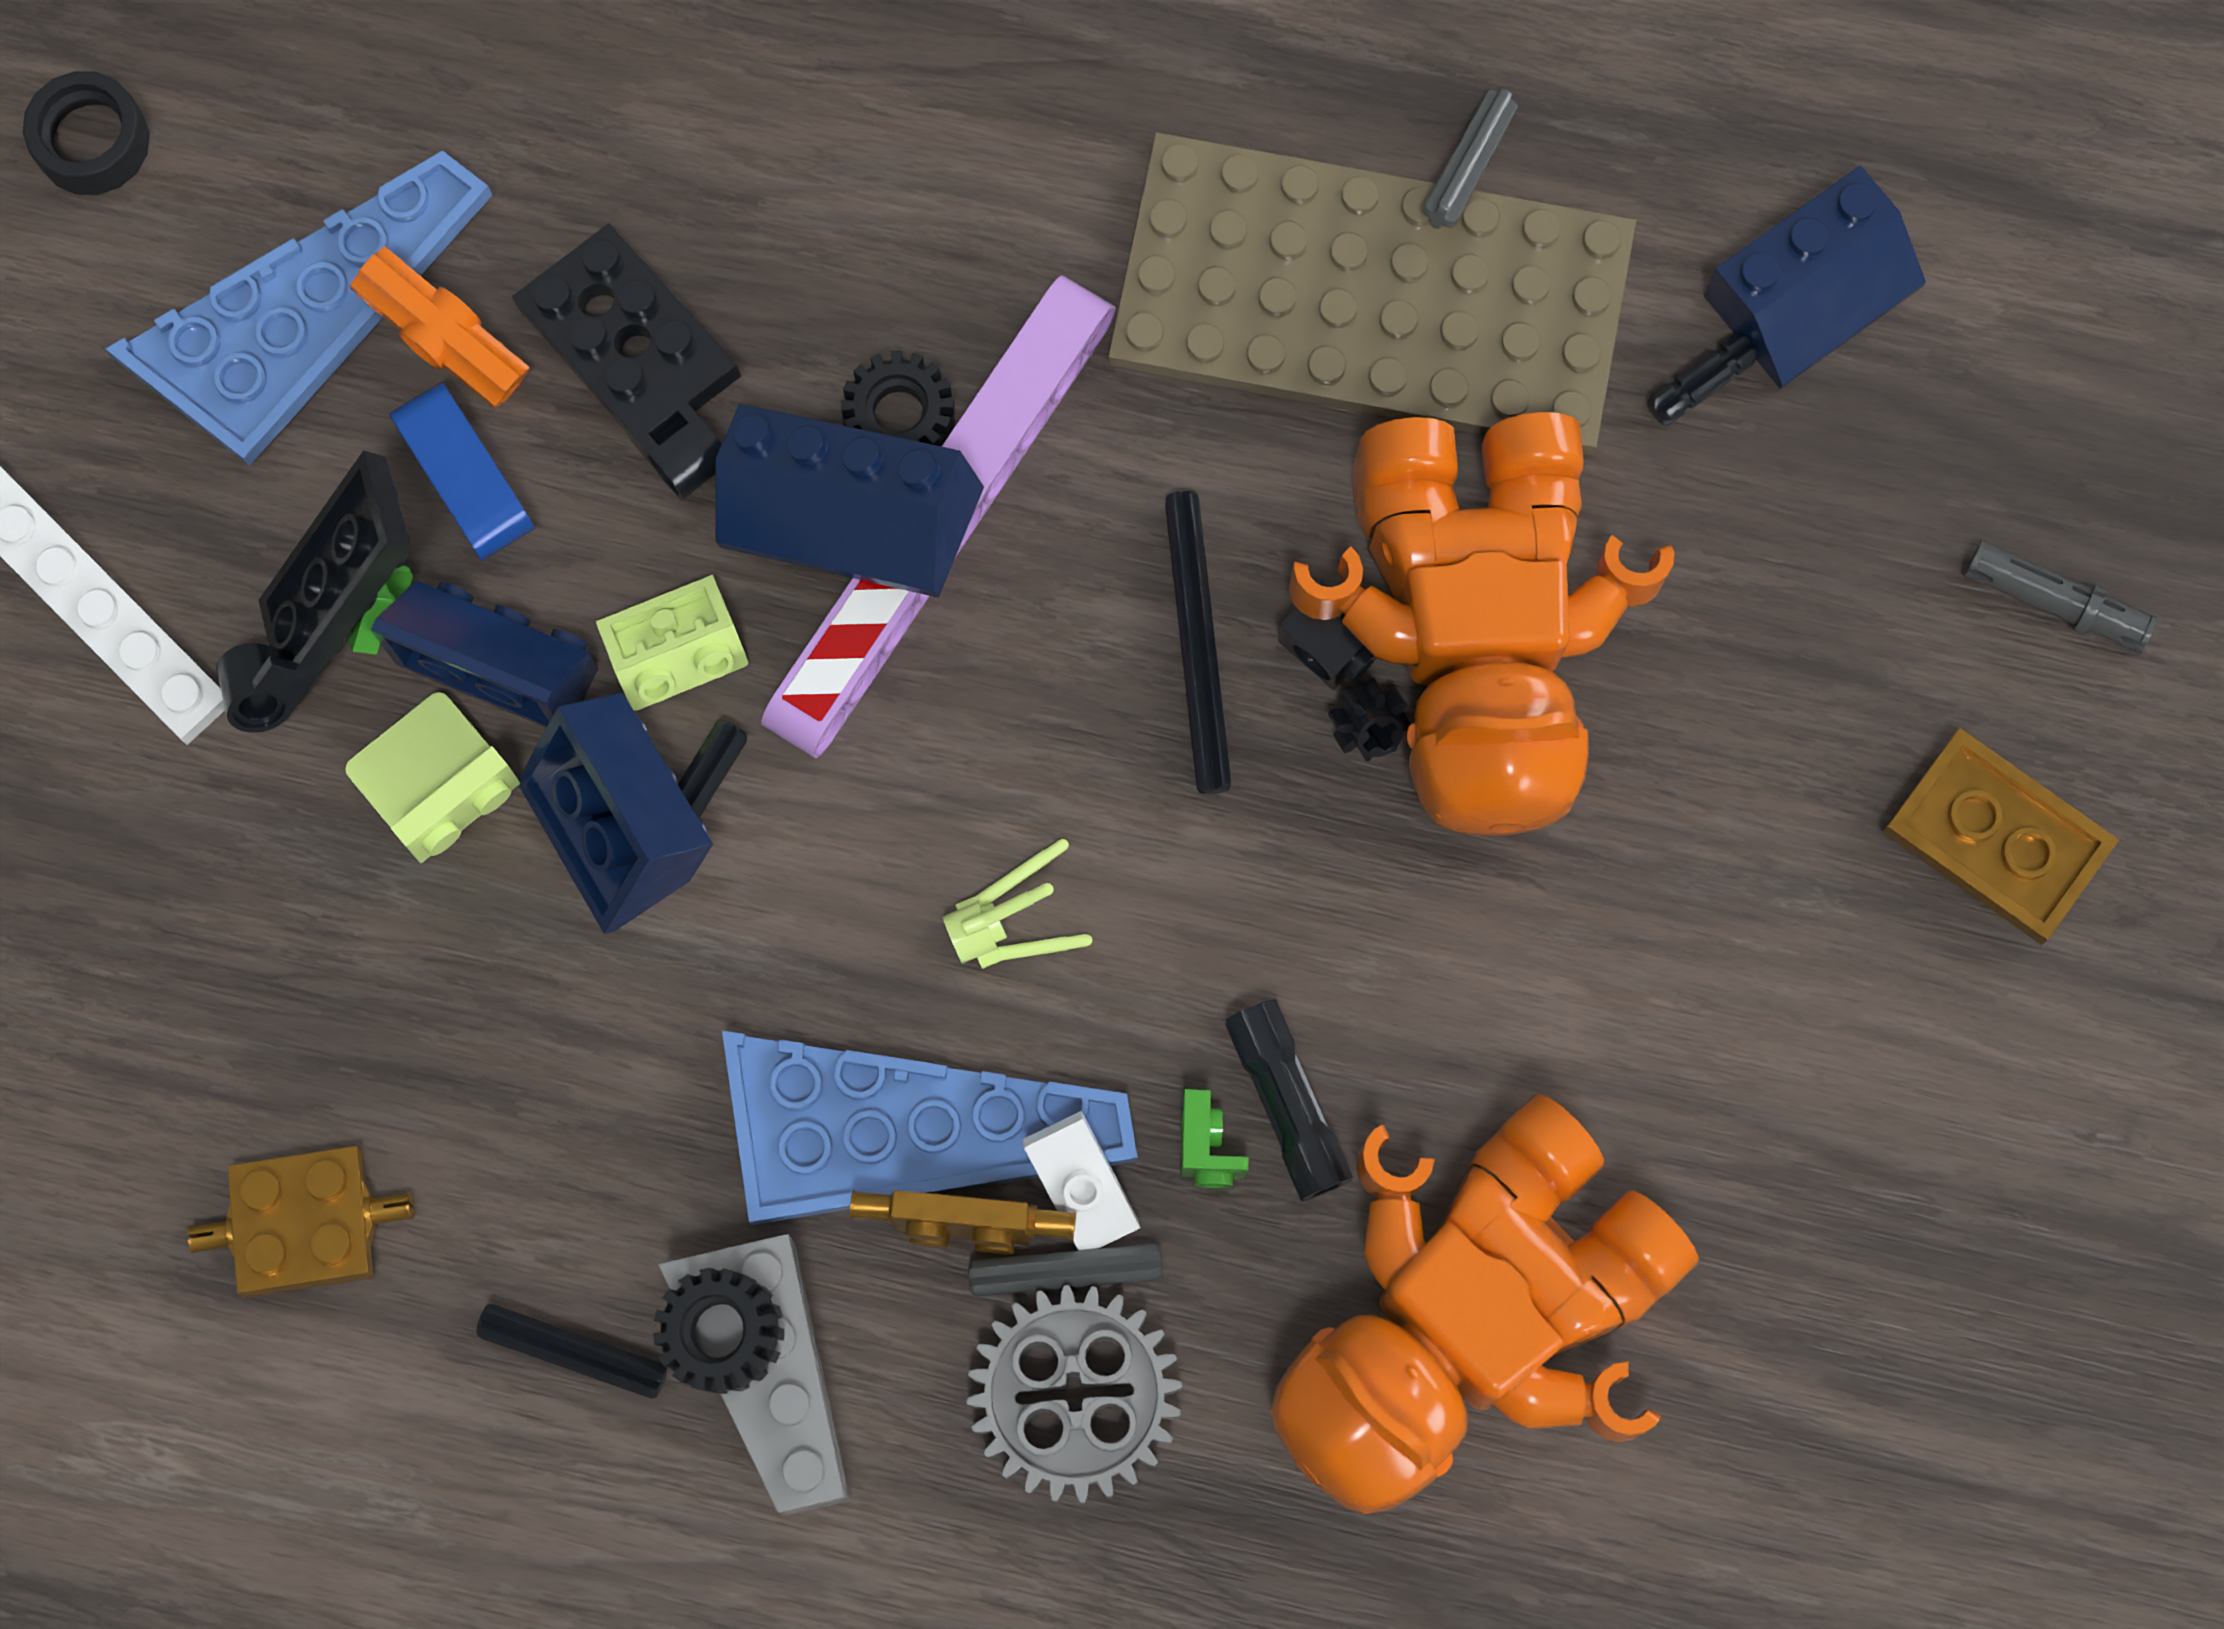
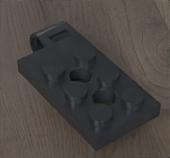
[512,223,741,500]
[217,450,411,733]

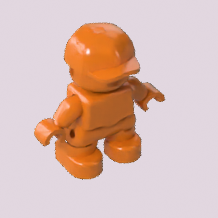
[1288,412,1675,836]
[1270,1093,1699,1515]

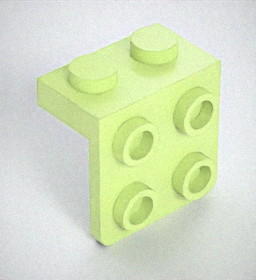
[345,692,521,864]

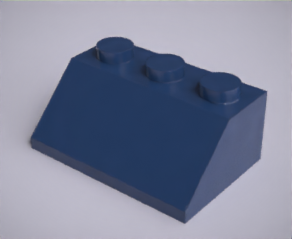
[1704,165,1926,389]
[371,581,598,728]
[518,692,713,934]

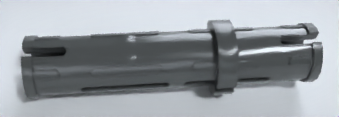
[1964,540,2158,654]

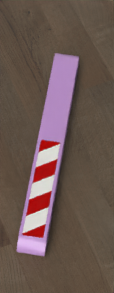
[761,275,1116,758]

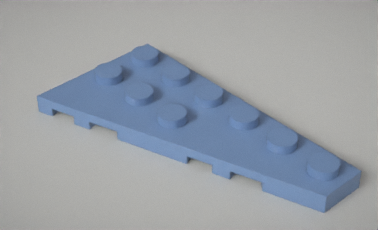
[105,151,493,466]
[722,1031,1138,1225]

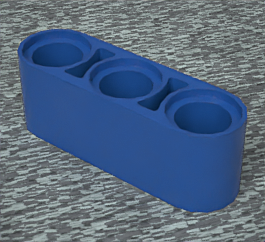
[389,382,535,561]

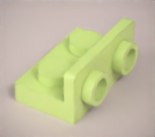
[595,574,749,711]

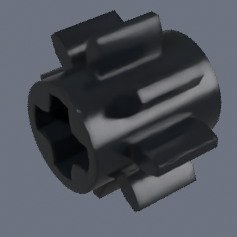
[1328,678,1411,761]

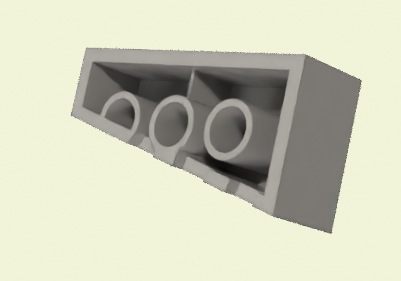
[658,1234,850,1516]

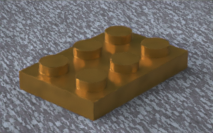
[1883,728,2119,945]

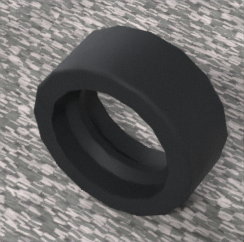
[22,71,150,195]

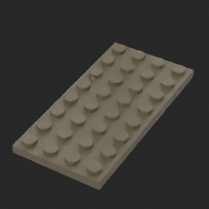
[1108,132,1636,456]

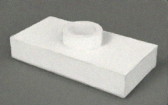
[1023,1111,1140,1251]

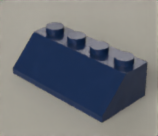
[715,404,984,598]

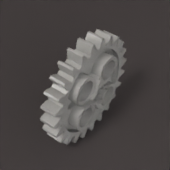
[967,1285,1182,1504]

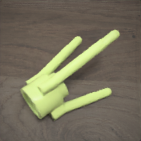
[943,839,1093,969]

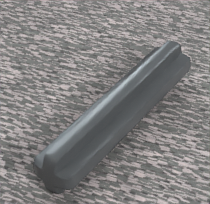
[1423,88,1518,229]
[968,1244,1163,1297]

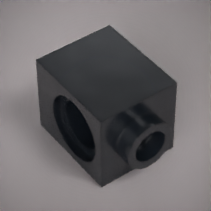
[1278,580,1376,690]

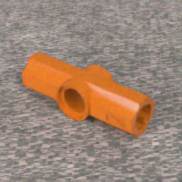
[350,246,530,410]

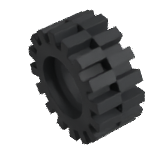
[841,351,955,447]
[653,1268,785,1394]

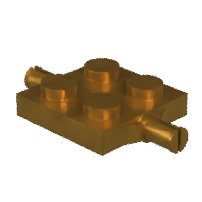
[187,1146,415,1298]
[849,1190,1076,1255]

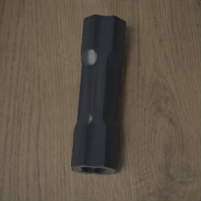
[1225,999,1353,1202]

